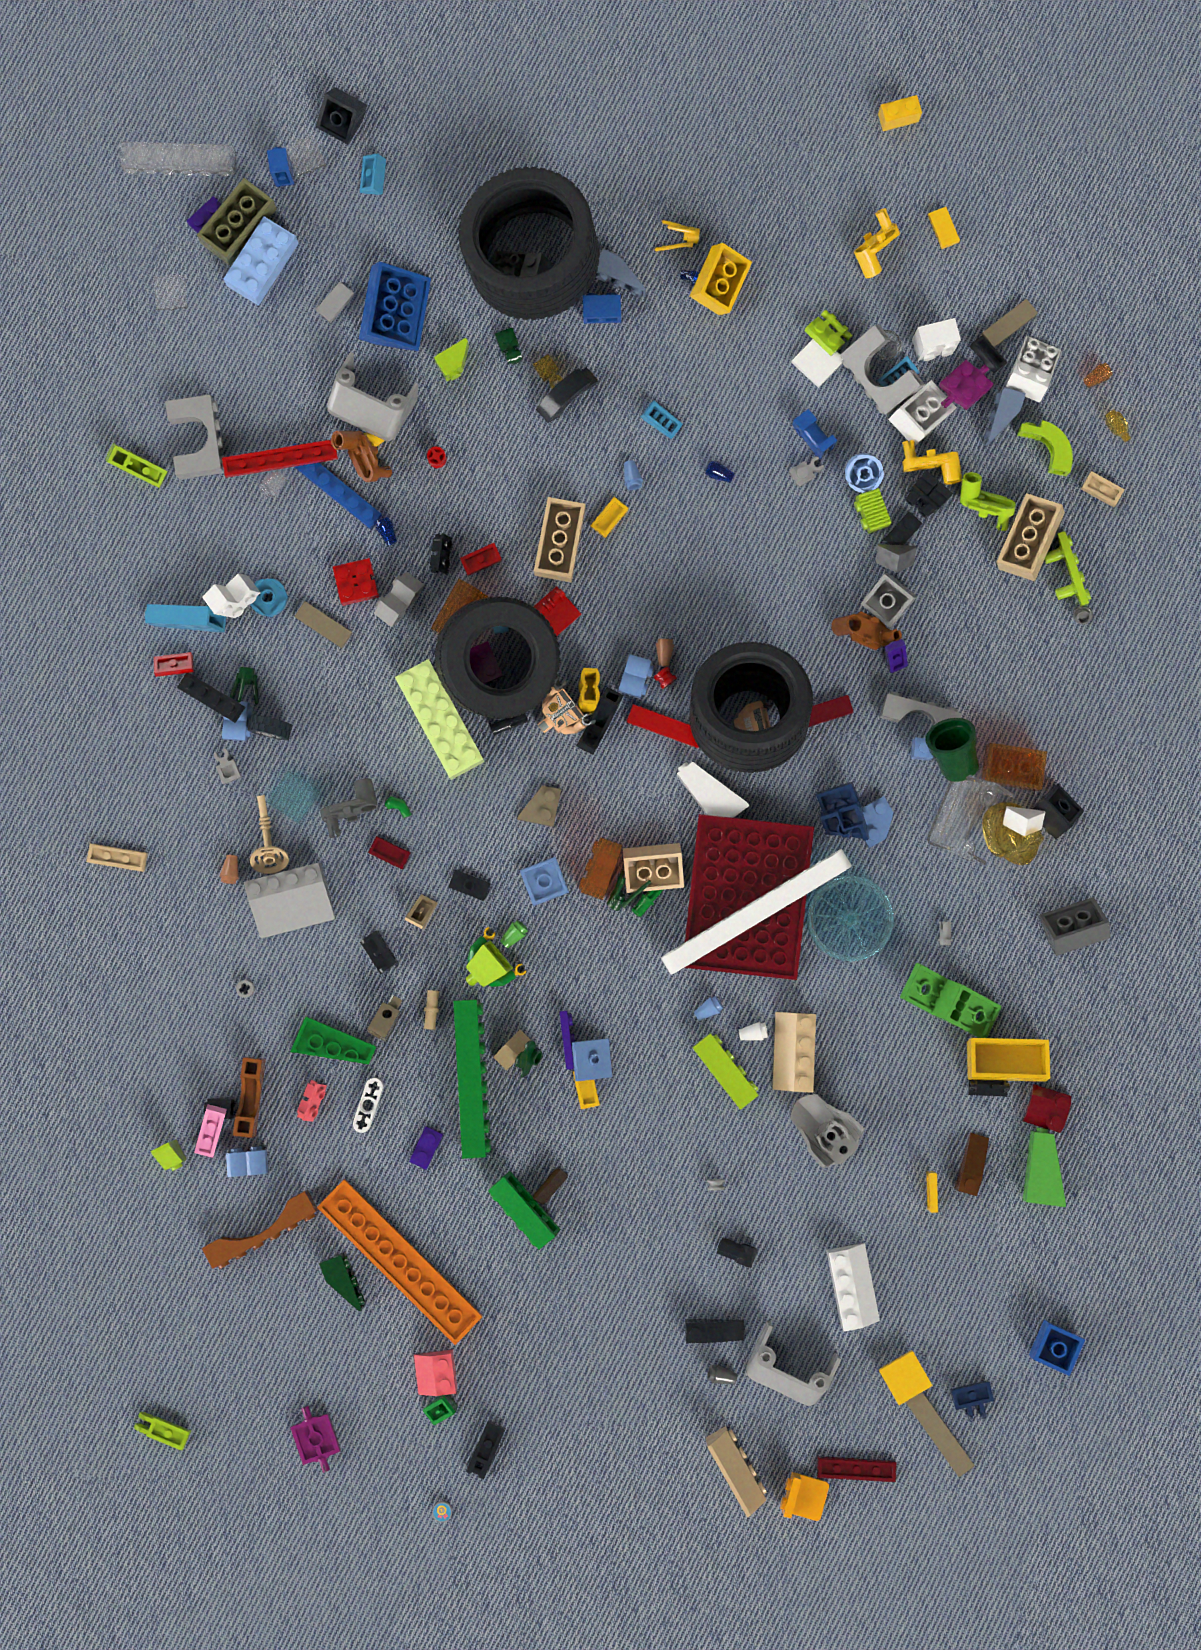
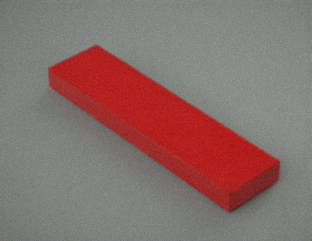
[626,704,699,749]

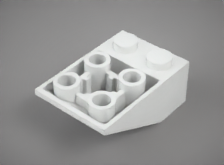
[1005,336,1061,403]

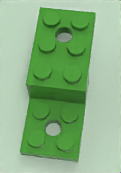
[900,963,1002,1038]

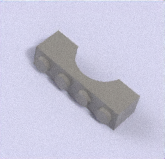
[879,692,962,725]

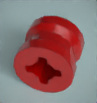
[427,446,447,469]
[653,666,677,690]

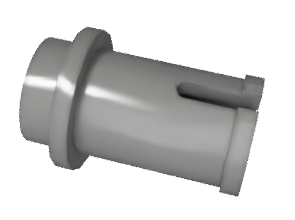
[938,922,953,946]

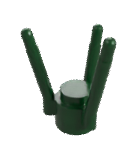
[229,667,259,705]
[607,870,651,911]

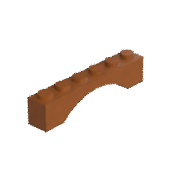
[201,1189,319,1270]

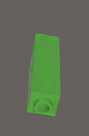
[1023,1128,1066,1207]

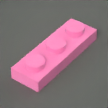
[194,1104,227,1158]

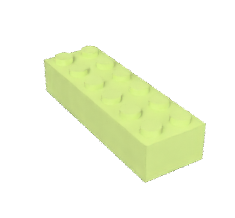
[395,659,485,780]

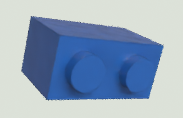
[267,147,295,187]
[583,292,621,324]

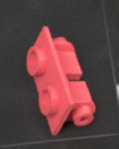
[297,1080,327,1122]

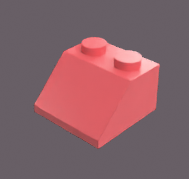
[414,1349,458,1396]

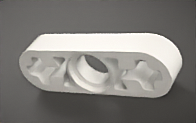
[353,1078,384,1133]

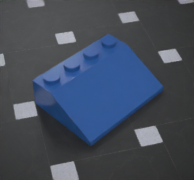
[359,261,431,351]

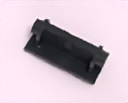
[429,533,452,575]
[968,1080,1010,1097]

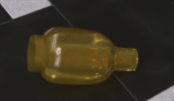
[1104,409,1131,442]

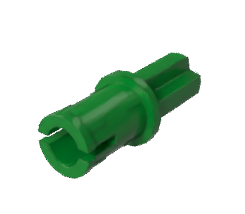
[631,890,663,918]

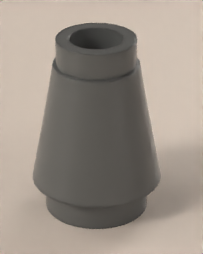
[707,1364,738,1385]

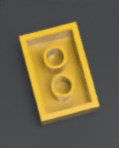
[689,243,752,315]

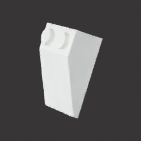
[888,380,957,446]

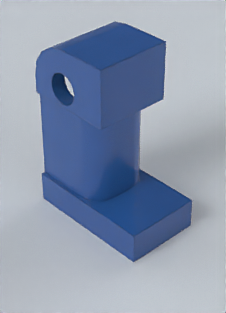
[792,409,837,460]

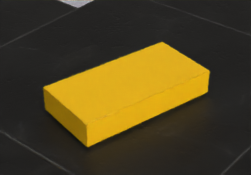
[928,207,960,249]
[590,497,629,538]
[573,1071,600,1109]
[926,1171,938,1213]

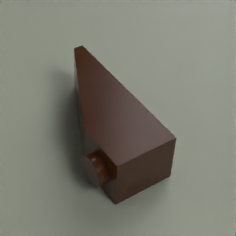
[954,1132,989,1196]

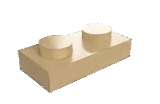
[1081,471,1125,507]

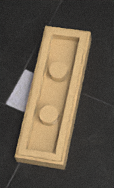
[86,843,148,872]

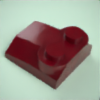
[1022,1084,1072,1133]

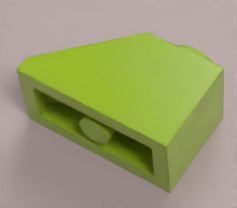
[434,338,469,381]
[151,1139,187,1171]

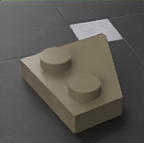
[517,785,561,827]

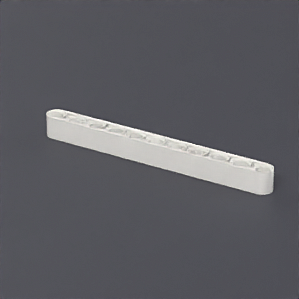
[661,849,852,975]

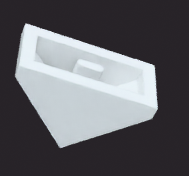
[1003,806,1045,836]

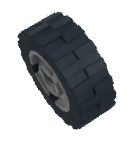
[248,714,293,741]

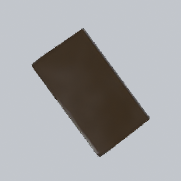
[533,1166,569,1204]

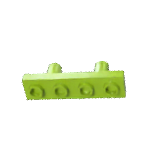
[1044,531,1091,606]

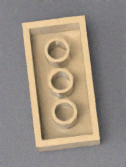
[997,493,1065,581]
[534,497,586,583]

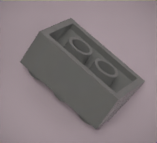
[1039,897,1111,956]

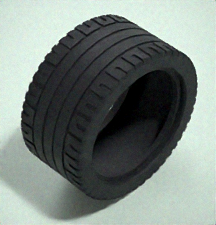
[458,167,600,320]

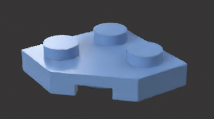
[862,796,894,848]

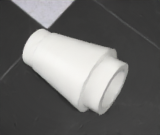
[739,1022,768,1041]

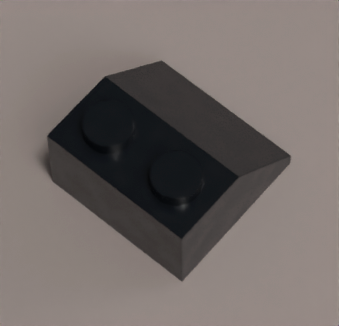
[316,87,367,145]
[1032,783,1084,839]

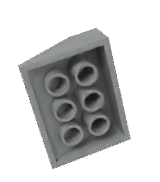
[244,863,336,939]

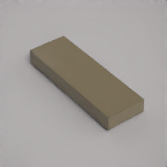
[981,299,1038,348]
[294,601,353,649]

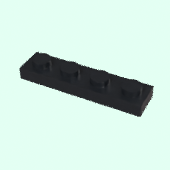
[177,673,245,723]

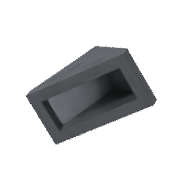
[876,544,916,573]

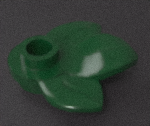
[515,1041,542,1078]

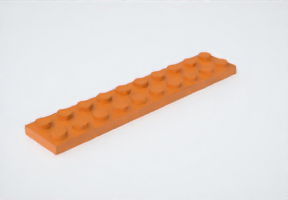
[317,1179,483,1345]

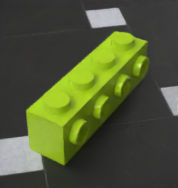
[692,1033,759,1110]

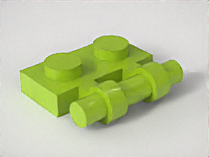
[804,310,853,356]

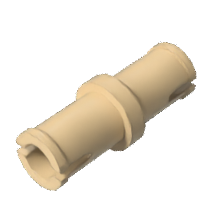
[423,990,440,1030]

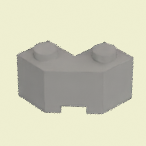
[374,572,425,627]

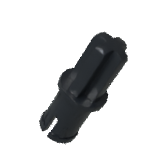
[490,713,528,736]

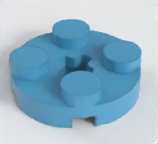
[250,578,288,617]

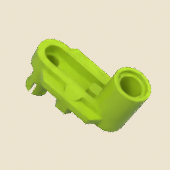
[959,472,1016,531]

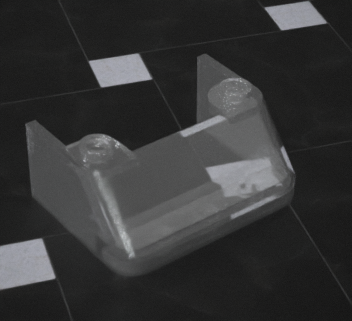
[927,776,1014,865]

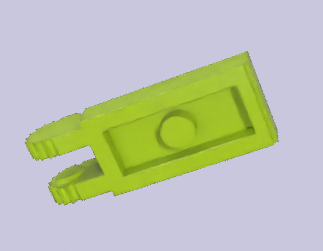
[134,1411,191,1451]

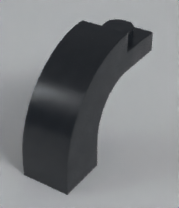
[536,367,599,423]
[576,687,624,755]

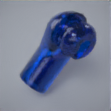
[680,270,700,286]

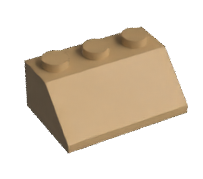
[622,843,684,893]

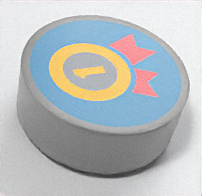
[432,1501,452,1522]

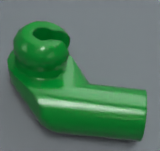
[385,796,412,819]

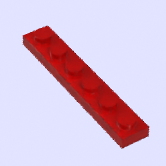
[222,440,338,478]

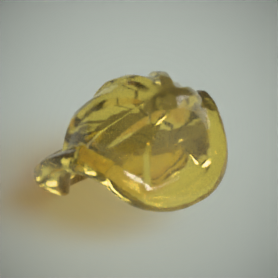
[982,802,1044,865]

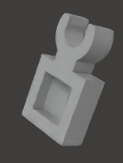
[788,456,824,488]
[214,749,242,785]

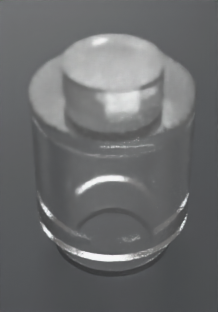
[259,470,287,498]

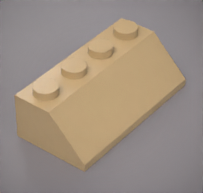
[772,1012,816,1092]
[706,1426,767,1517]

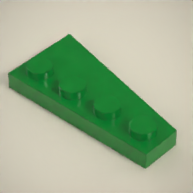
[290,1016,377,1065]

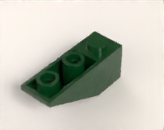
[319,1253,365,1311]

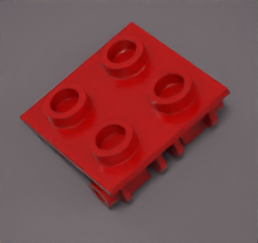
[533,586,582,636]

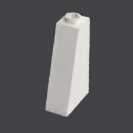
[677,762,750,818]

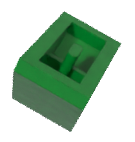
[422,1395,458,1425]

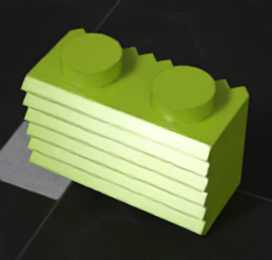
[854,488,892,534]

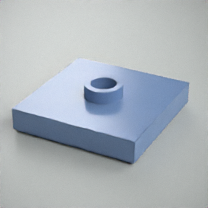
[520,857,569,906]
[572,1038,612,1081]

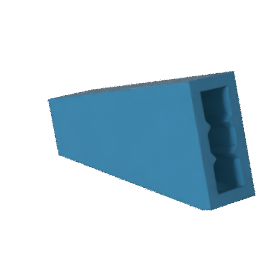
[145,604,226,633]

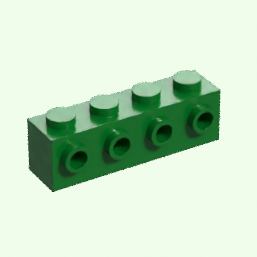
[488,1171,561,1250]

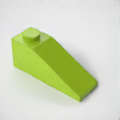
[105,442,168,488]

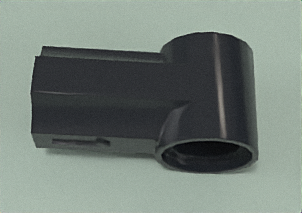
[716,1237,758,1268]

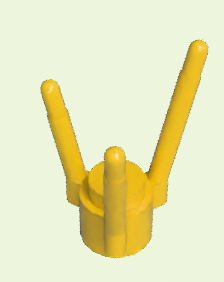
[655,220,700,251]

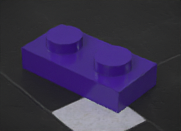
[186,196,222,234]
[885,639,908,673]
[409,1126,443,1170]

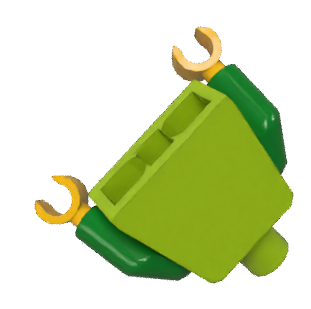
[465,927,526,987]

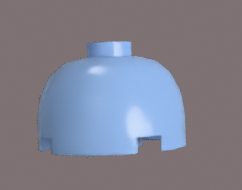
[845,453,884,493]

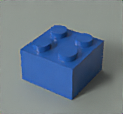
[1029,1319,1085,1376]

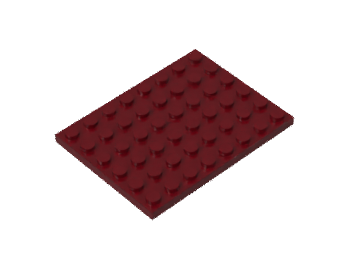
[684,814,814,980]

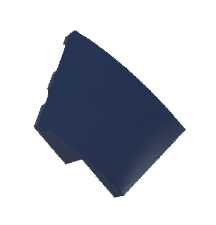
[816,781,869,841]

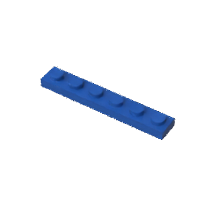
[292,443,382,530]

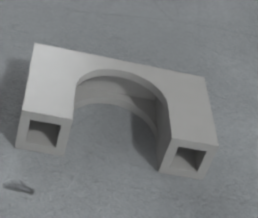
[840,325,925,415]
[165,395,225,480]

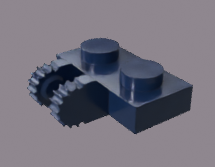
[950,1380,994,1422]

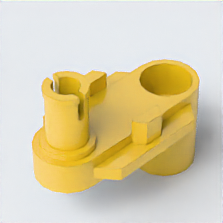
[854,208,900,278]
[902,440,962,485]

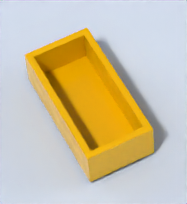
[967,1038,1050,1082]

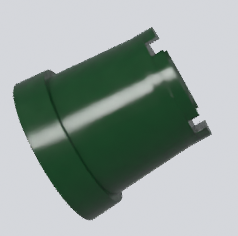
[925,718,979,782]

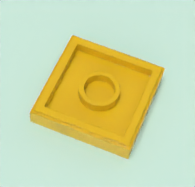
[878,1350,933,1405]

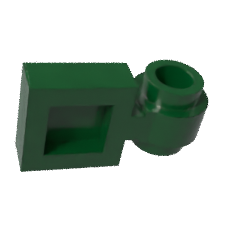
[495,327,522,365]

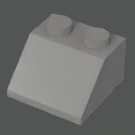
[861,573,917,628]

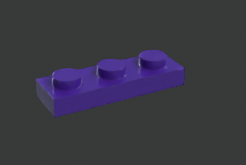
[559,1010,575,1070]

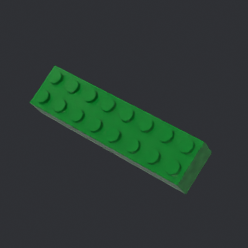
[453,999,491,1159]

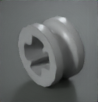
[236,980,255,998]
[707,1179,725,1191]

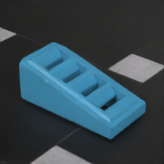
[877,356,920,387]
[640,400,683,439]

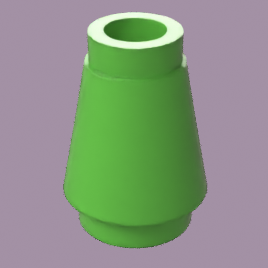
[500,920,528,948]

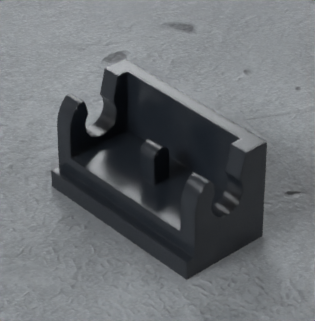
[360,930,398,974]

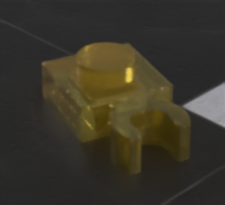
[533,354,563,389]

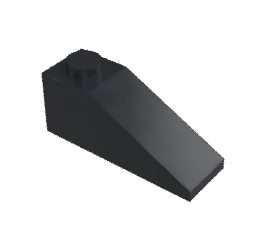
[685,1319,744,1343]

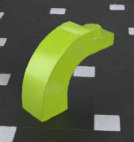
[1017,420,1073,477]

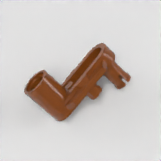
[331,431,392,482]
[831,611,902,650]

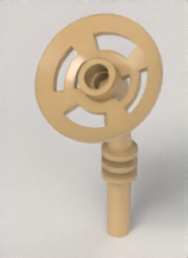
[250,795,289,874]

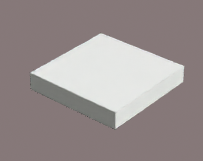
[791,339,843,388]

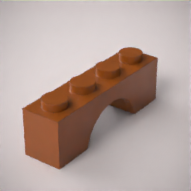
[233,1057,266,1138]

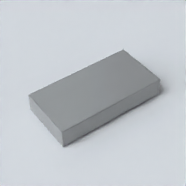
[316,282,355,323]

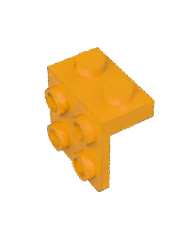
[780,1472,829,1521]

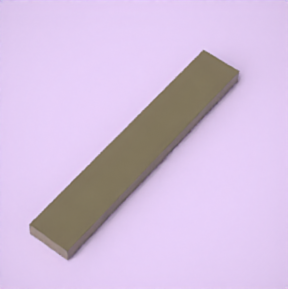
[906,1392,975,1477]

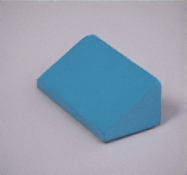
[360,154,386,195]

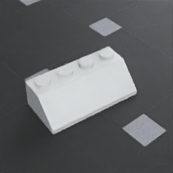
[826,1243,880,1331]

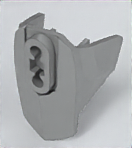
[790,1094,864,1168]

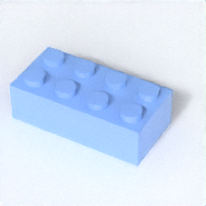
[224,217,299,306]

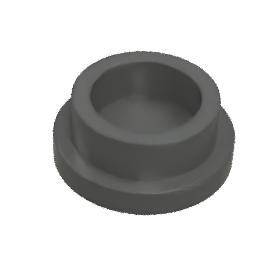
[1073,606,1093,625]

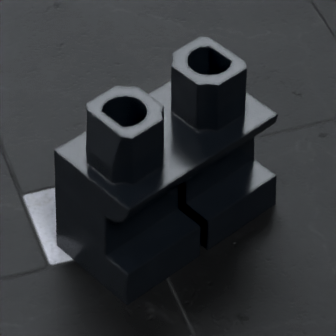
[905,470,953,518]

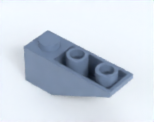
[595,249,646,297]
[984,387,1026,446]

